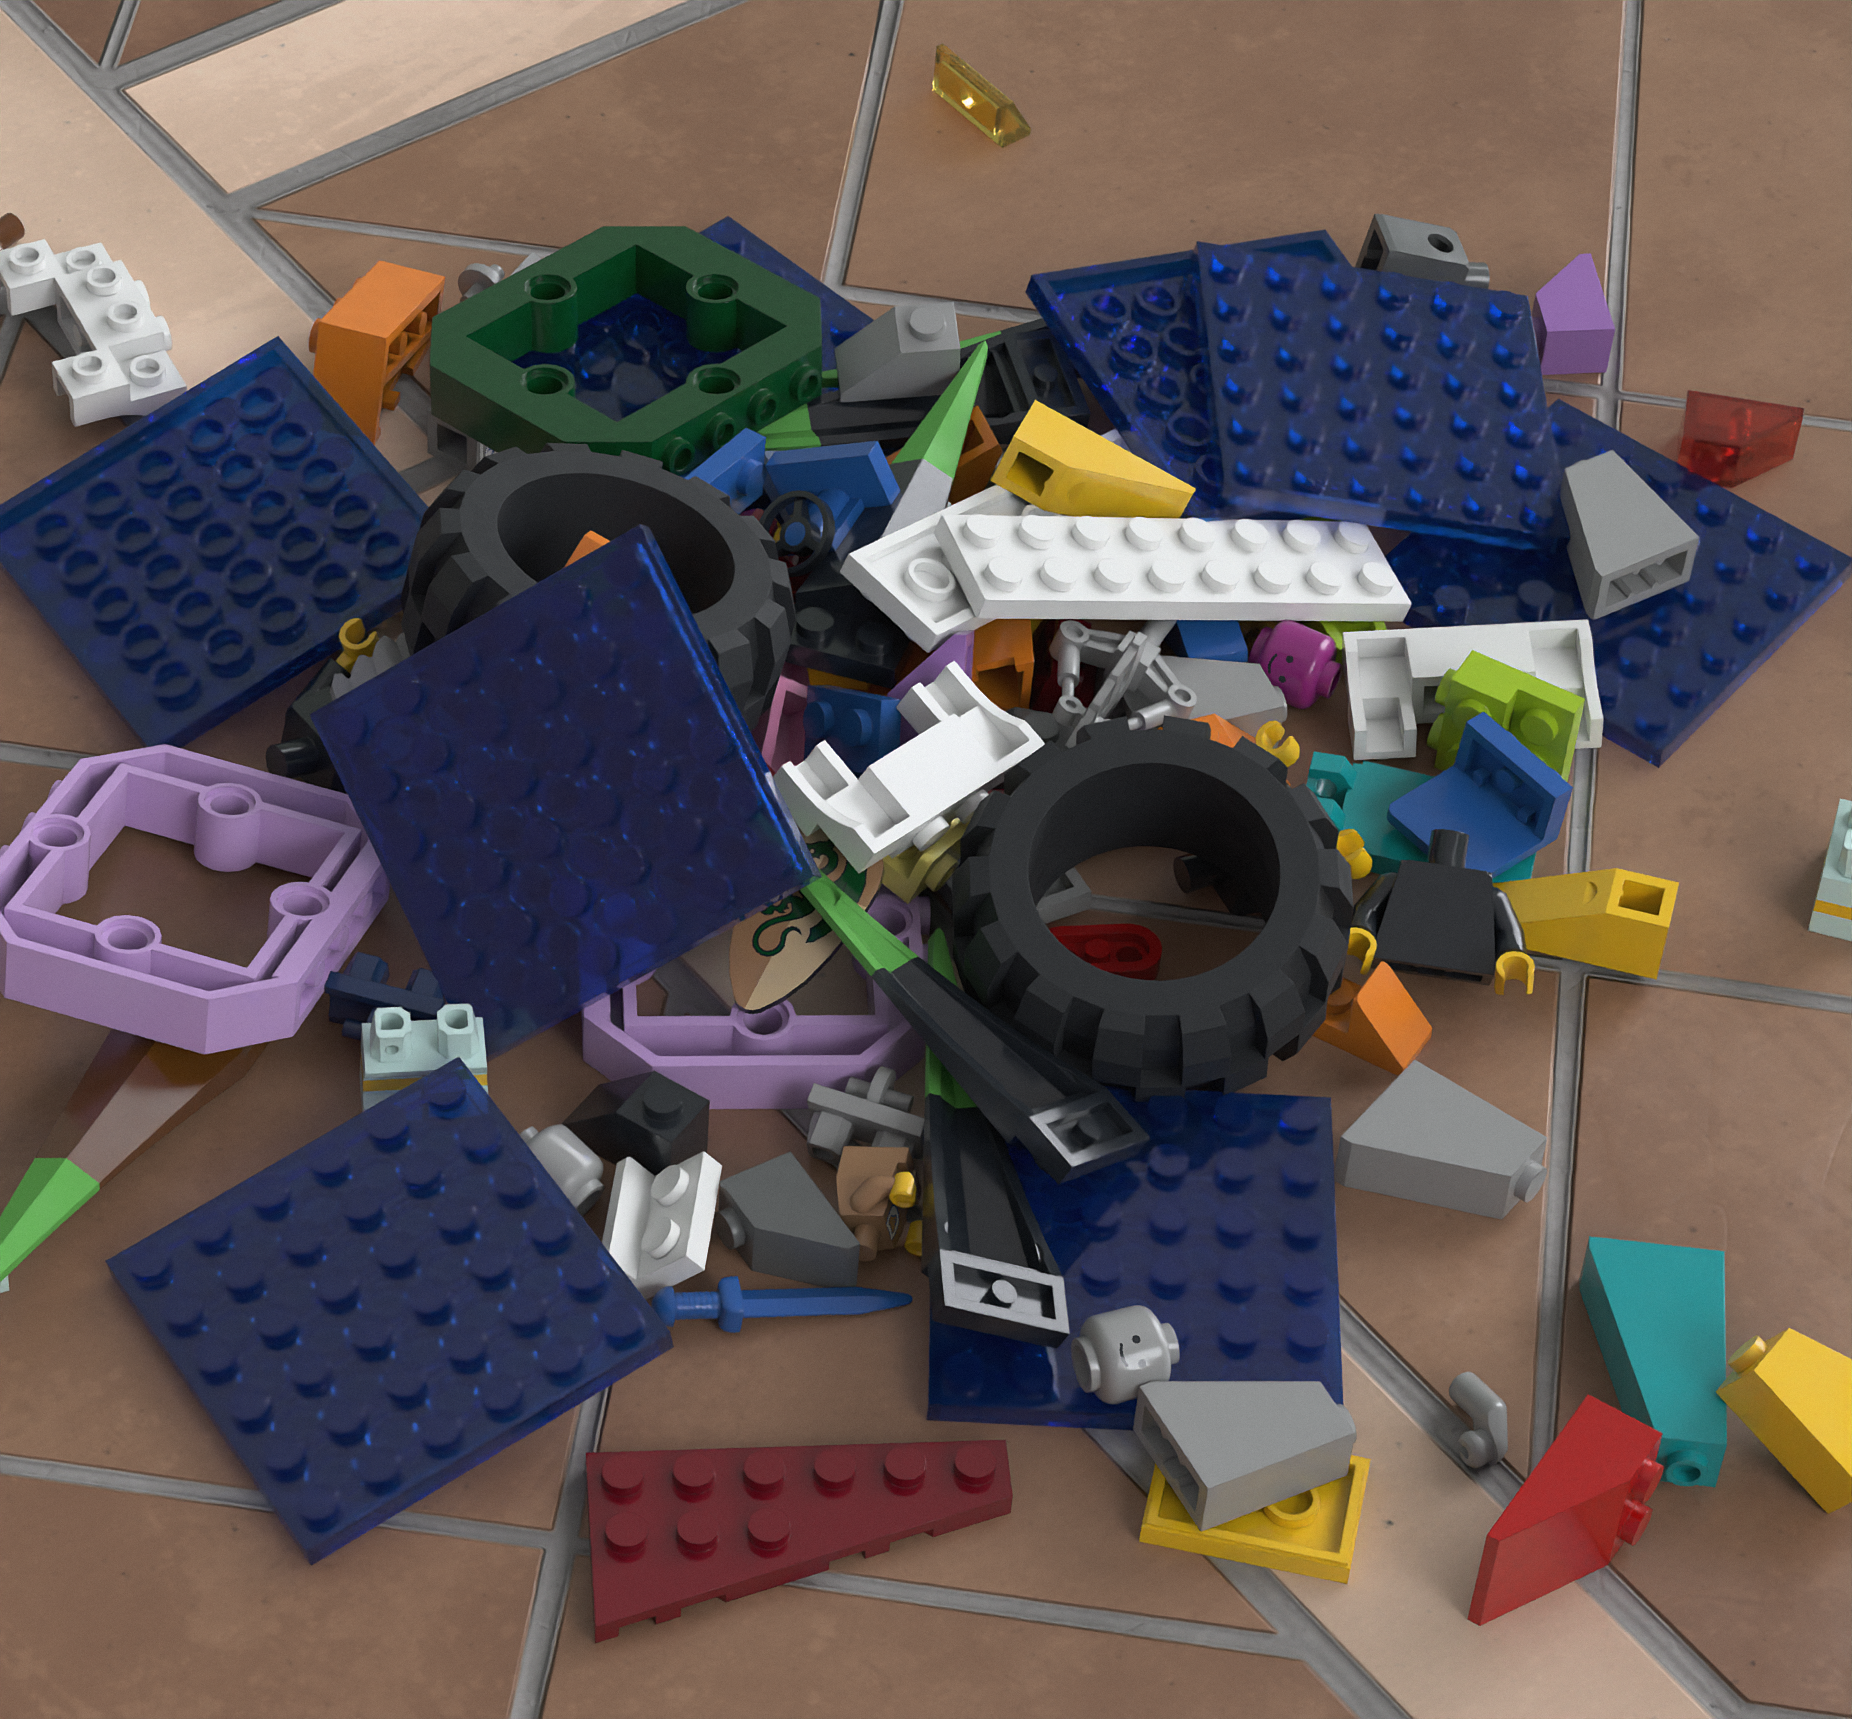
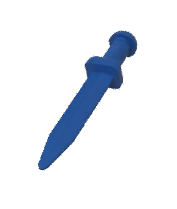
[651,1276,912,1333]

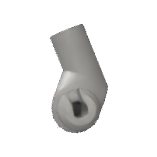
[1449,1372,1508,1468]

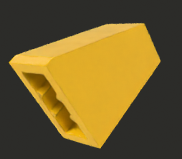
[1715,1328,1852,1514]

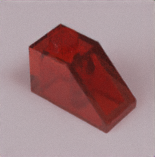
[1674,390,1804,489]

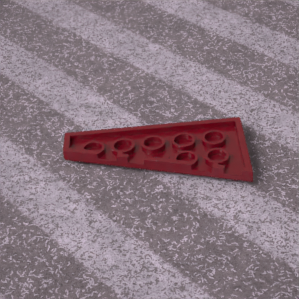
[585,1440,1013,1643]

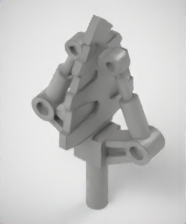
[1049,620,1197,749]

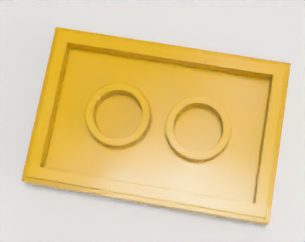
[1139,1455,1371,1584]

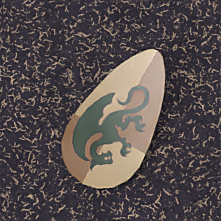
[729,817,885,1014]

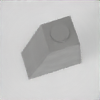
[1556,450,1699,620]
[1094,655,1287,749]
[1333,1060,1547,1220]
[1133,1381,1357,1532]

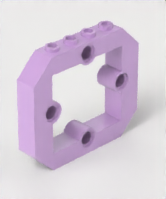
[0,744,393,1055]
[577,777,930,1109]

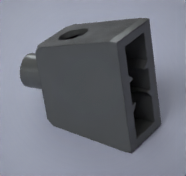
[1344,214,1490,335]

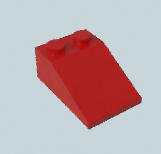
[1467,1394,1664,1626]

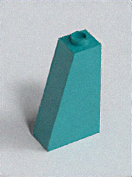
[1579,1236,1727,1487]

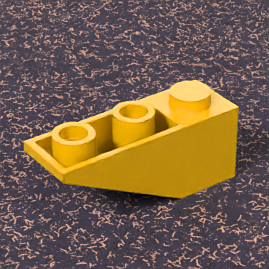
[990,400,1196,518]
[1493,868,1679,980]

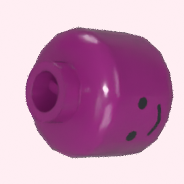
[1248,619,1343,709]

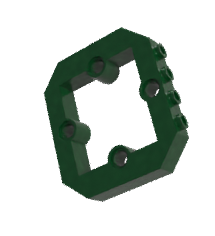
[429,226,822,476]

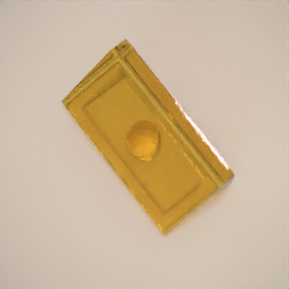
[933,43,1032,148]

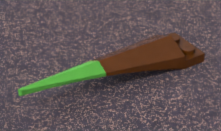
[0,1028,270,1282]

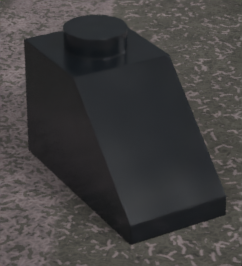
[562,1071,710,1176]

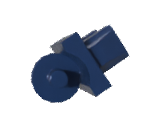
[324,952,447,1052]

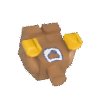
[836,1146,922,1262]

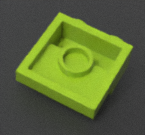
[1427,650,1585,782]

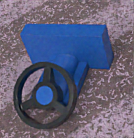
[759,441,901,577]

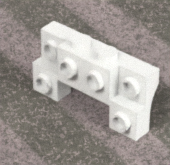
[0,239,188,427]
[1342,619,1603,760]
[766,661,1045,873]

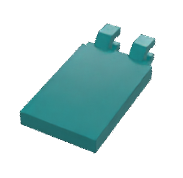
[1306,751,1536,883]

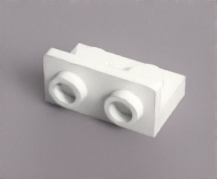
[599,1151,722,1300]

